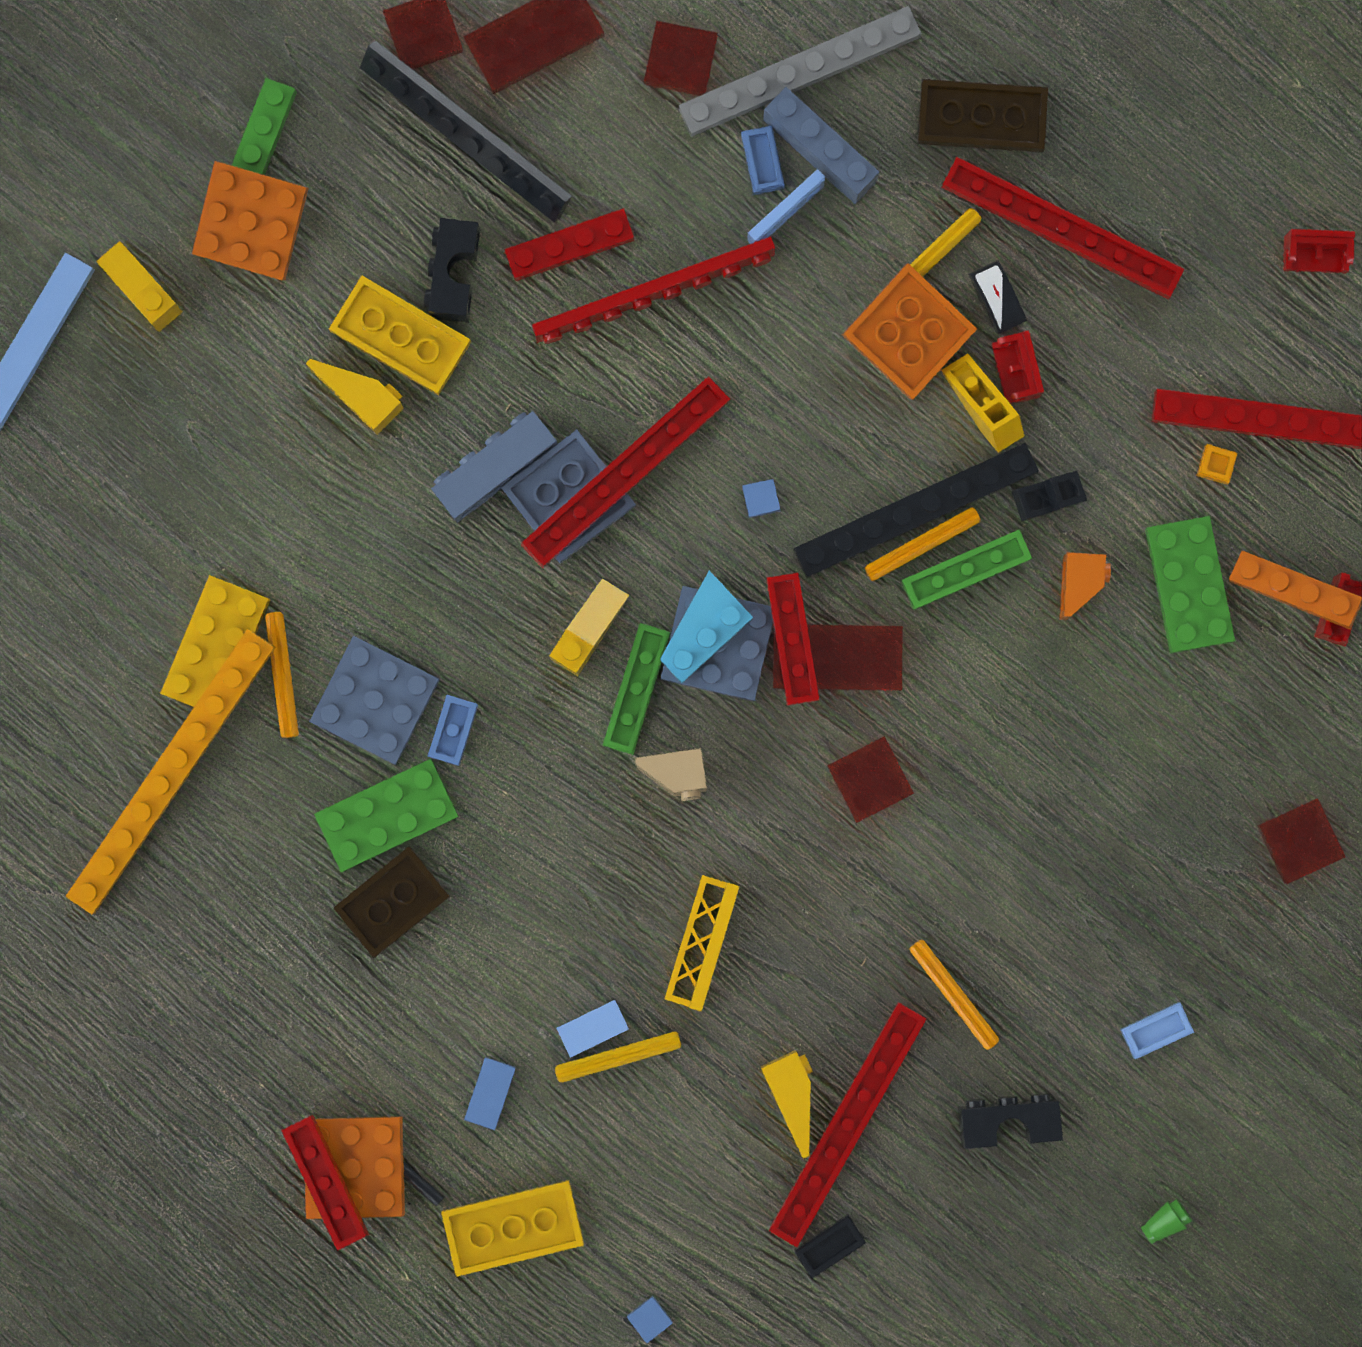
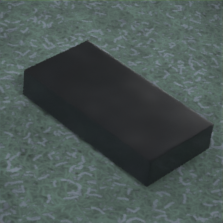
[794,1214,866,1279]

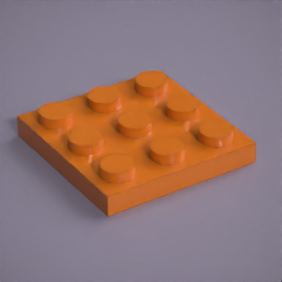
[192,161,309,281]
[842,263,977,400]
[305,1116,405,1219]

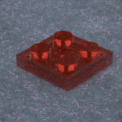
[383,0,463,70]
[644,21,718,96]
[827,736,914,823]
[1257,798,1346,884]

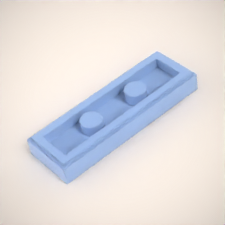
[747,169,825,244]

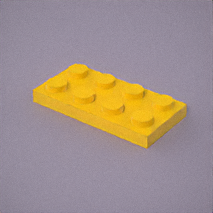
[329,275,471,396]
[160,575,270,707]
[441,1180,584,1277]

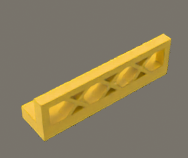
[664,875,740,1012]

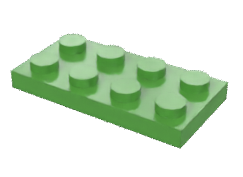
[1145,516,1235,654]
[314,759,459,873]

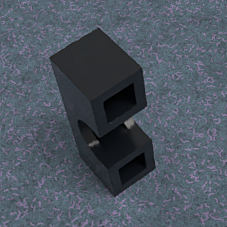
[424,218,481,323]
[958,1093,1063,1149]

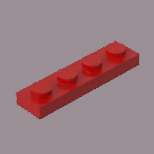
[504,208,635,281]
[766,573,819,706]
[281,1115,369,1251]

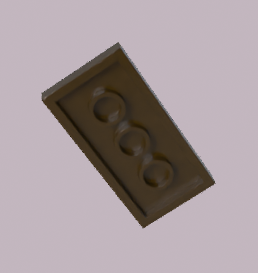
[917,79,1048,153]

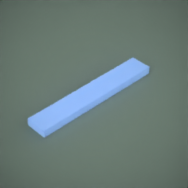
[0,252,95,431]

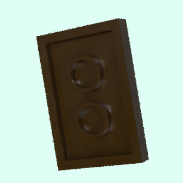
[333,846,451,959]

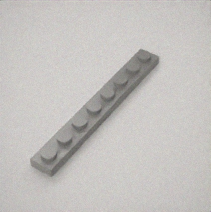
[678,6,921,137]

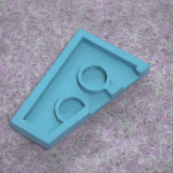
[660,570,753,683]

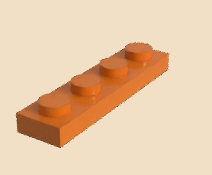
[1229,551,1362,629]

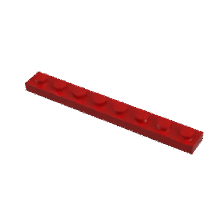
[941,157,1184,300]
[532,236,775,344]
[521,376,730,569]
[1151,389,1362,449]
[768,1002,927,1247]

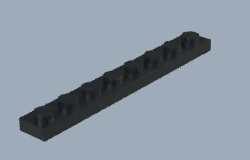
[359,40,572,223]
[793,443,1039,578]

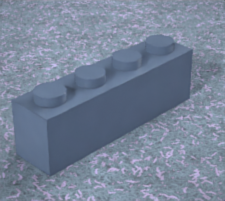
[763,87,879,204]
[431,411,557,523]

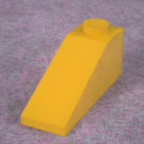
[96,241,183,332]
[941,353,1025,453]
[306,359,404,435]
[549,578,629,676]
[760,1050,813,1159]

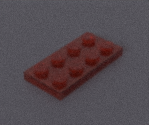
[463,0,605,94]
[773,625,903,691]

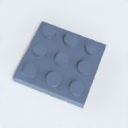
[501,430,636,564]
[661,586,773,702]
[309,636,440,765]

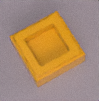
[1196,444,1238,485]

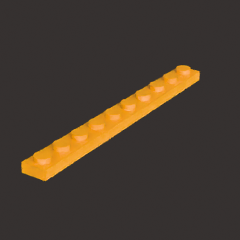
[65,629,276,915]

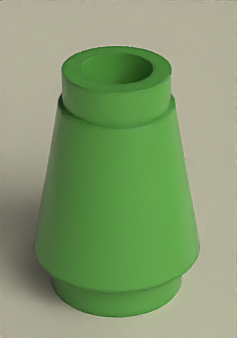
[1141,1199,1192,1244]

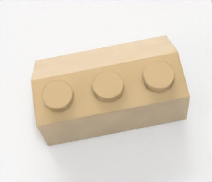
[635,748,707,801]

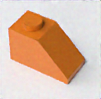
[1060,552,1111,620]

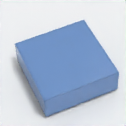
[742,479,780,518]
[627,1295,673,1343]

